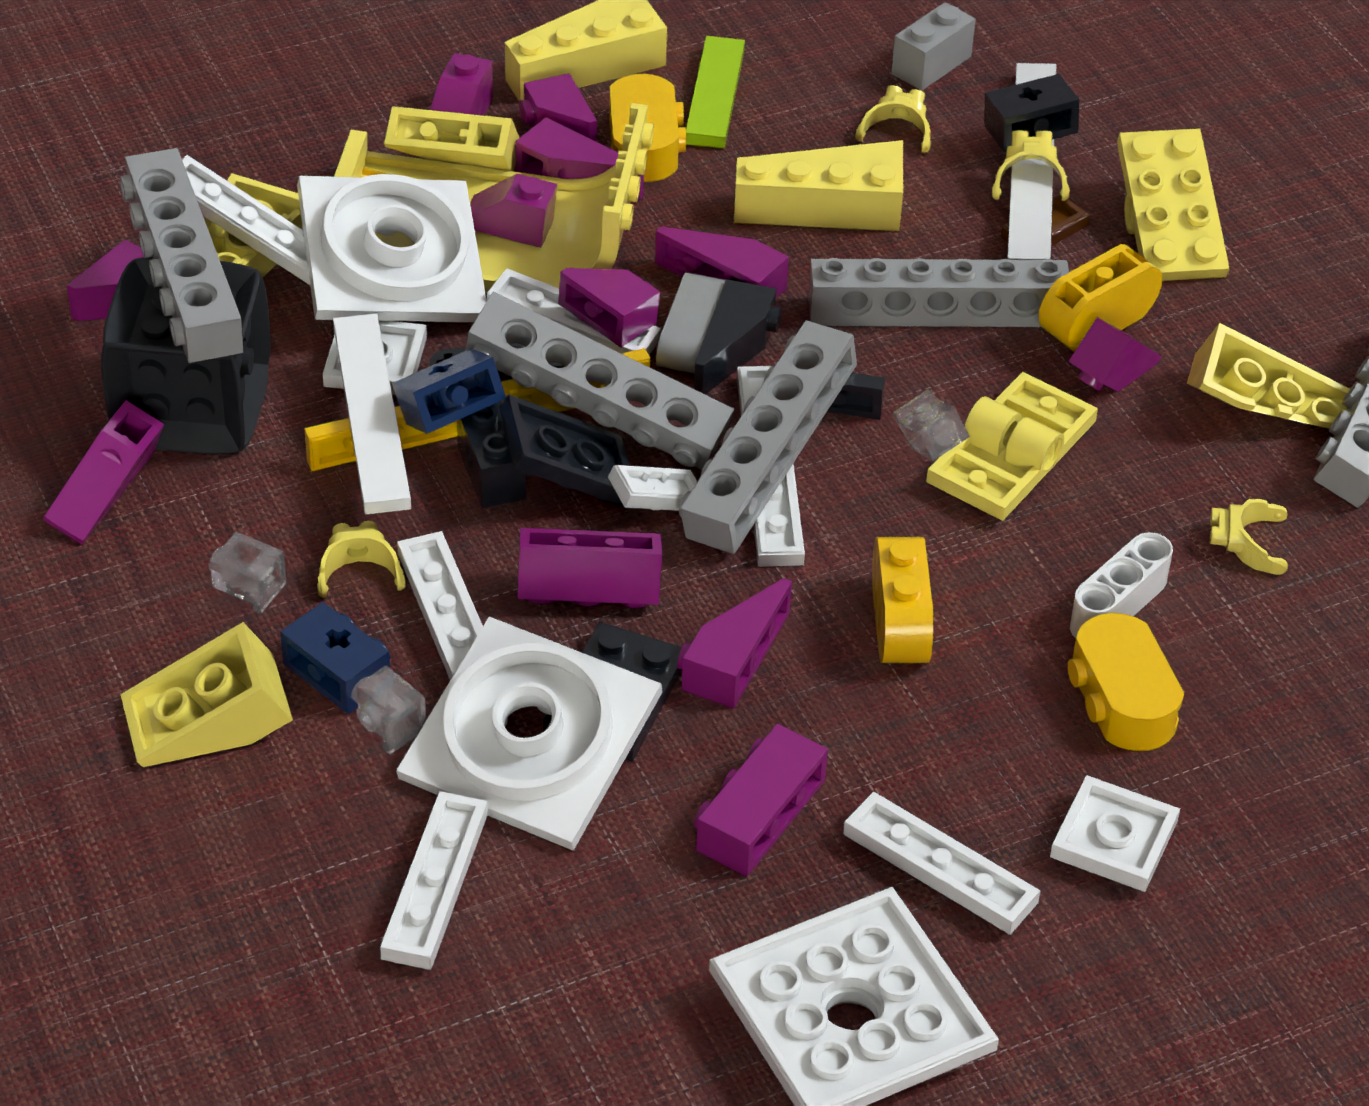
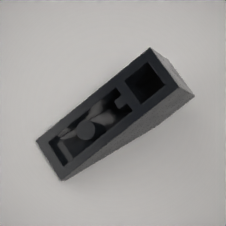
[694,279,782,395]

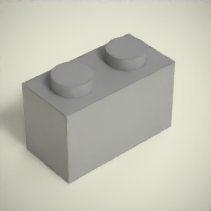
[891,2,976,91]

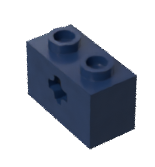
[392,349,506,434]
[280,602,391,714]

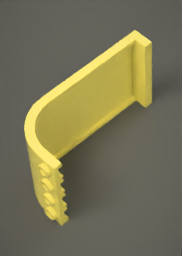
[334,103,654,293]

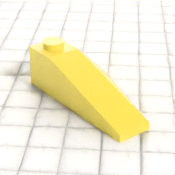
[1187,323,1350,429]

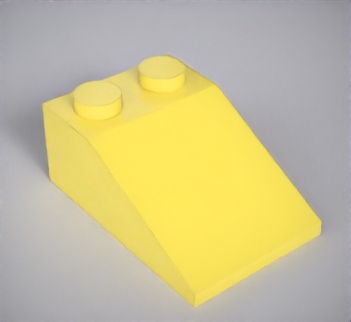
[120,622,293,767]

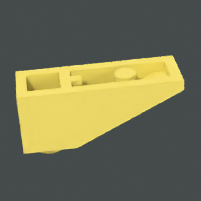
[384,106,519,172]

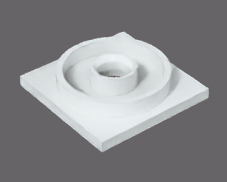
[297,174,487,322]
[396,617,662,851]
[709,887,999,1106]

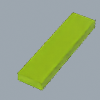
[686,36,745,148]

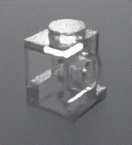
[893,389,970,461]
[209,532,287,613]
[351,665,426,755]

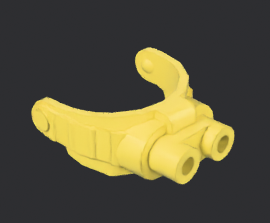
[855,85,931,153]
[992,131,1070,201]
[1210,499,1288,575]
[317,521,406,598]

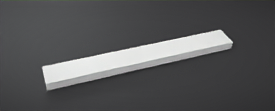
[1008,63,1056,260]

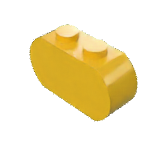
[609,74,686,182]
[1038,244,1162,352]
[872,537,933,663]
[1068,613,1184,751]

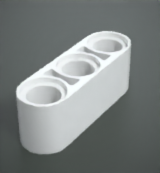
[1070,532,1173,638]

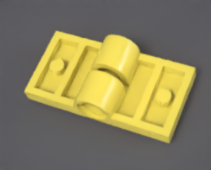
[1117,129,1230,281]
[926,372,1098,521]

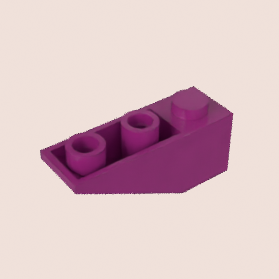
[515,117,644,200]
[43,400,165,545]

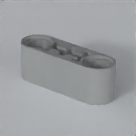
[656,273,726,374]

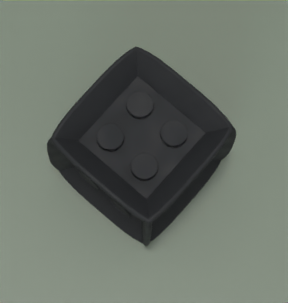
[101,257,271,454]

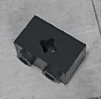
[984,74,1080,152]
[457,401,526,508]

